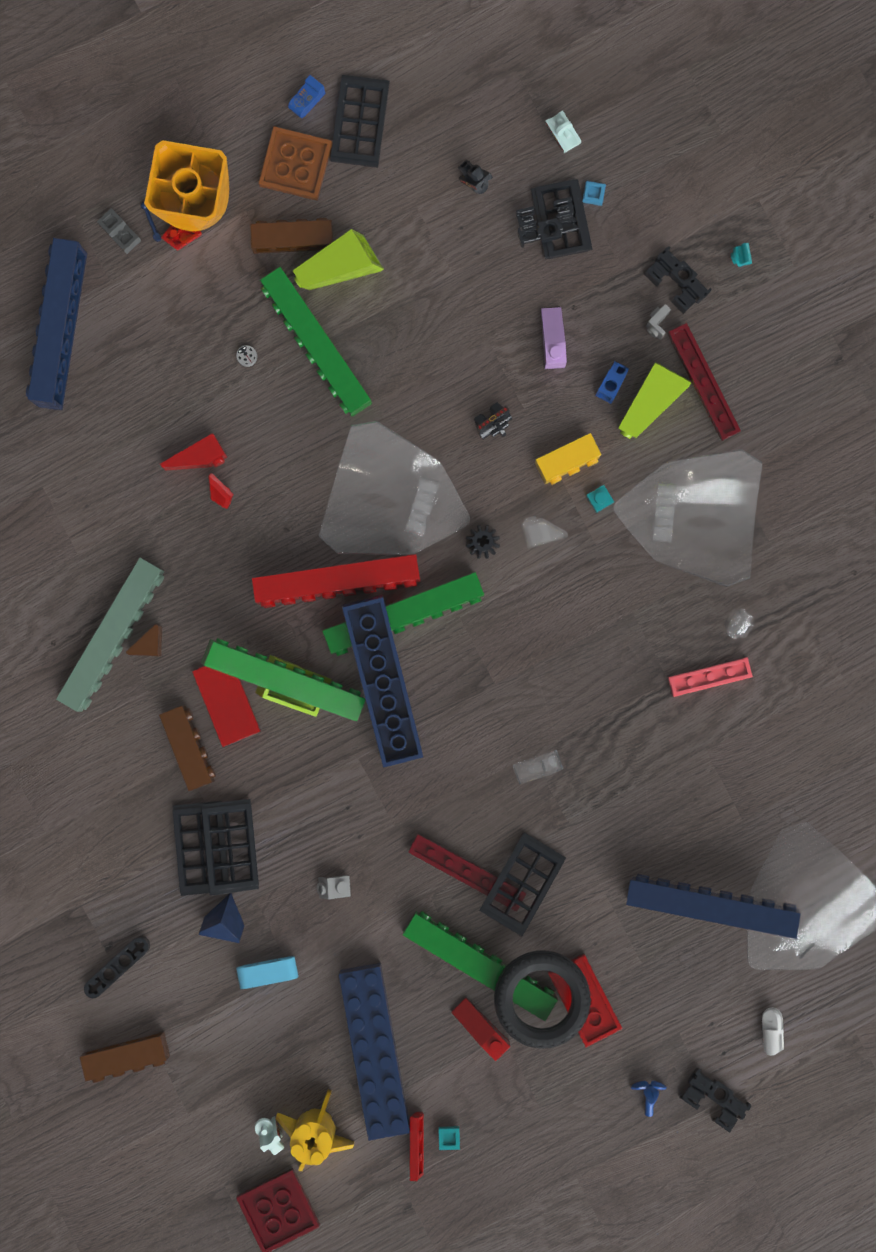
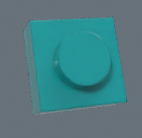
[586,485,614,513]
[439,1126,460,1150]

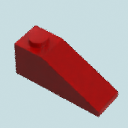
[160,433,228,470]
[451,997,511,1061]

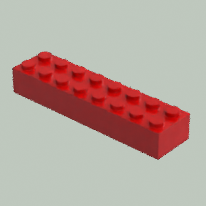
[252,554,420,608]

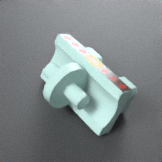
[545,111,581,153]
[255,1116,284,1155]

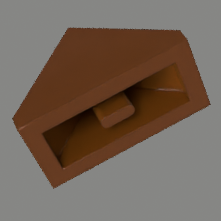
[126,624,162,656]

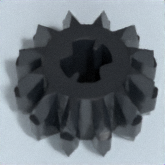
[466,525,500,559]

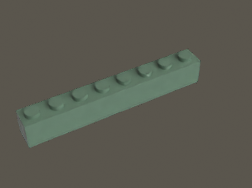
[56,558,165,712]

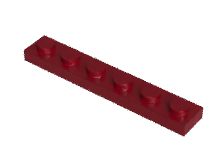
[667,323,741,441]
[408,834,527,912]

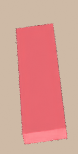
[668,657,753,697]

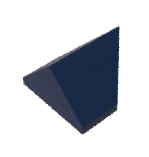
[199,893,244,943]

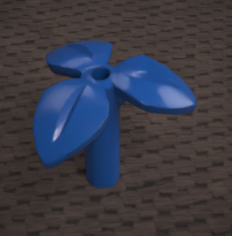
[631,1080,667,1117]

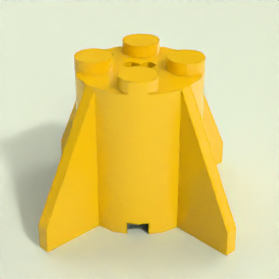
[275,1089,354,1171]

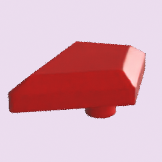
[161,225,202,251]
[208,473,234,509]

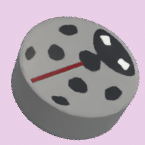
[236,345,257,367]

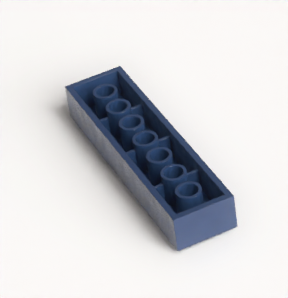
[26,238,87,411]
[342,595,423,768]
[626,874,801,939]
[339,962,410,1141]

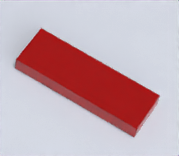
[410,1112,424,1181]

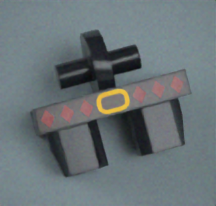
[458,160,493,194]
[474,402,512,440]

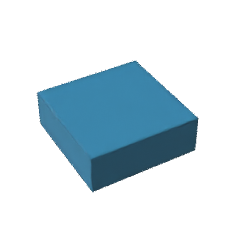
[583,181,606,206]

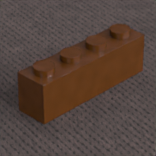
[250,218,334,254]
[159,705,216,791]
[80,1032,170,1083]

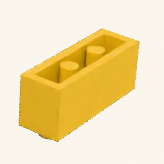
[535,433,602,485]

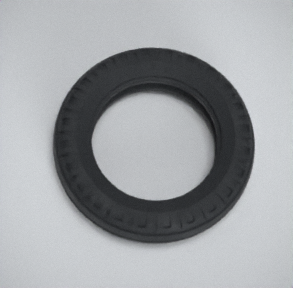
[494,950,591,1049]

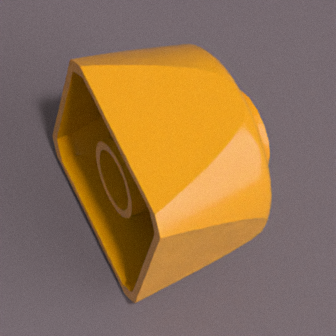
[144,140,229,231]

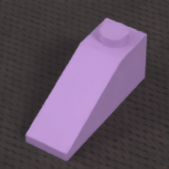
[541,307,567,369]

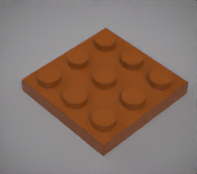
[259,127,332,201]

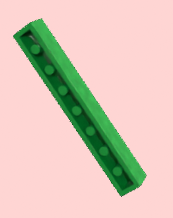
[260,267,372,417]
[323,572,484,656]
[201,638,366,722]
[403,911,558,1022]

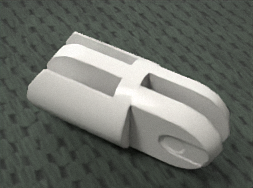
[762,1007,784,1056]

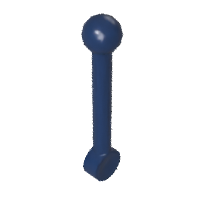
[141,202,162,242]

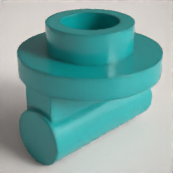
[731,243,752,267]

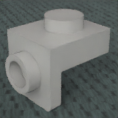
[646,304,671,340]
[317,875,351,899]

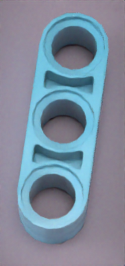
[236,956,299,989]

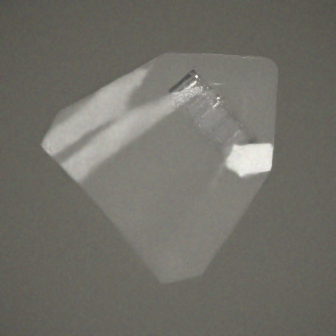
[319,421,470,555]
[614,449,762,587]
[747,822,876,970]

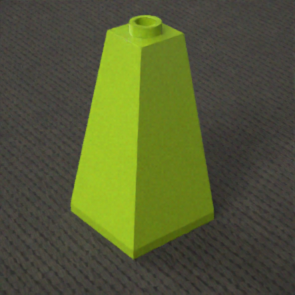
[293,229,384,290]
[618,362,691,439]

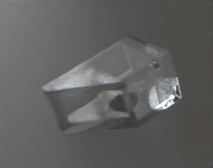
[521,516,568,549]
[513,750,564,784]

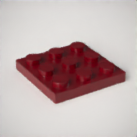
[236,1168,320,1252]

